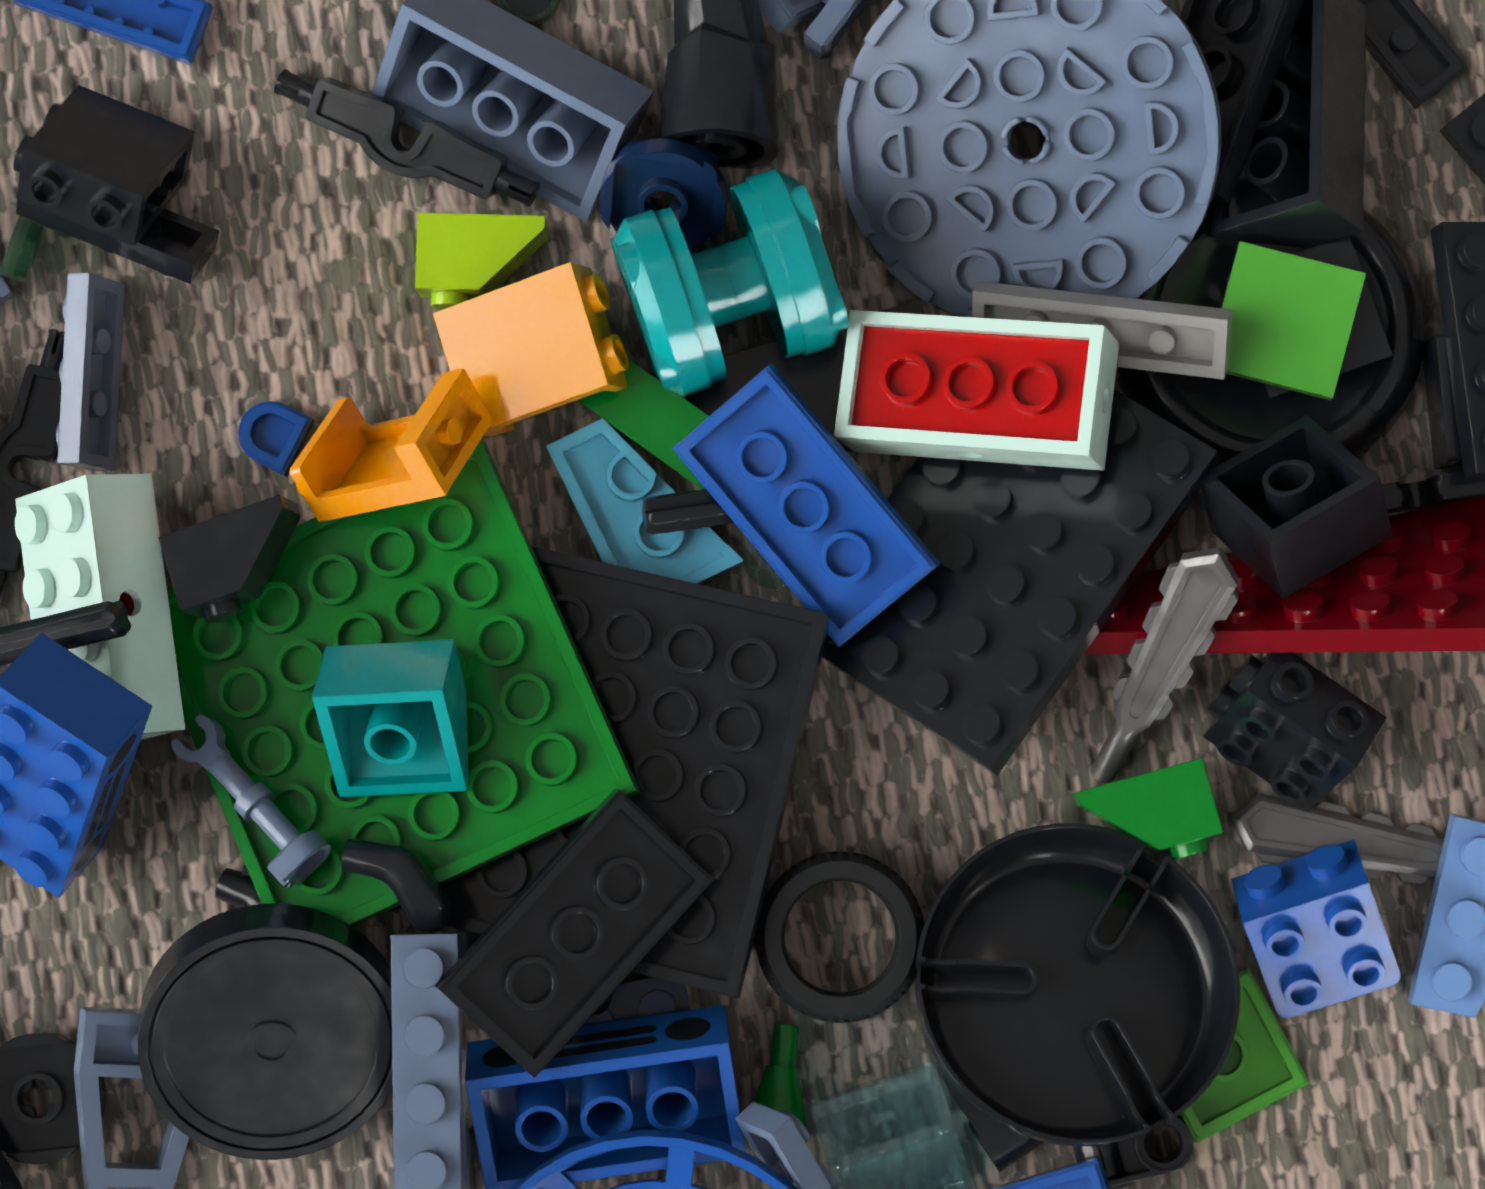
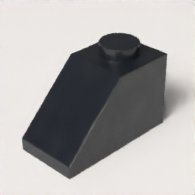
[158,495,301,623]

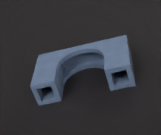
[391,931,475,1189]

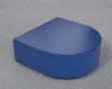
[238,401,315,476]

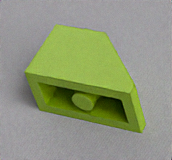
[415,213,549,310]

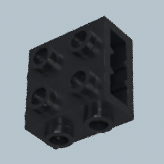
[13,85,195,246]
[1203,653,1387,810]

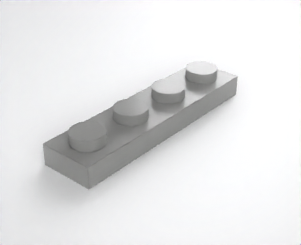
[972,281,1233,380]

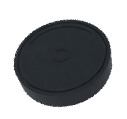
[138,903,393,1160]

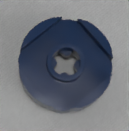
[599,138,728,254]

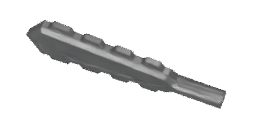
[1091,547,1239,783]
[1229,791,1444,884]

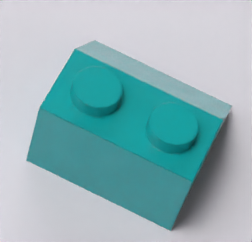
[312,639,469,797]

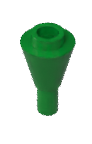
[753,1024,807,1129]

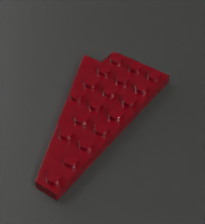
[1084,497,1485,655]

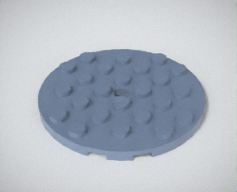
[837,0,1222,317]

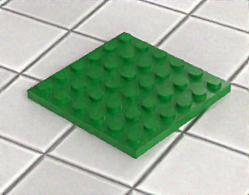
[167,440,641,927]

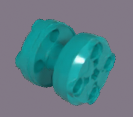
[610,169,849,397]

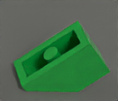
[1072,758,1223,860]

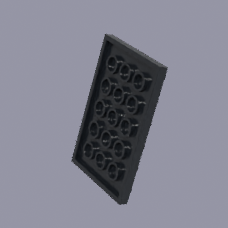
[822,389,1222,776]

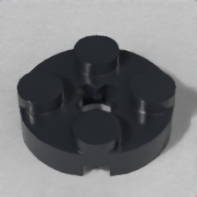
[0,1032,106,1164]

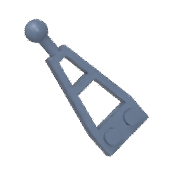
[74,1007,189,1189]

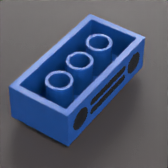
[0,633,152,898]
[465,1005,746,1189]

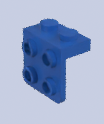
[1231,839,1401,1018]

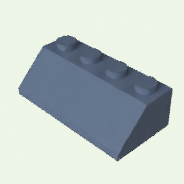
[372,0,654,222]

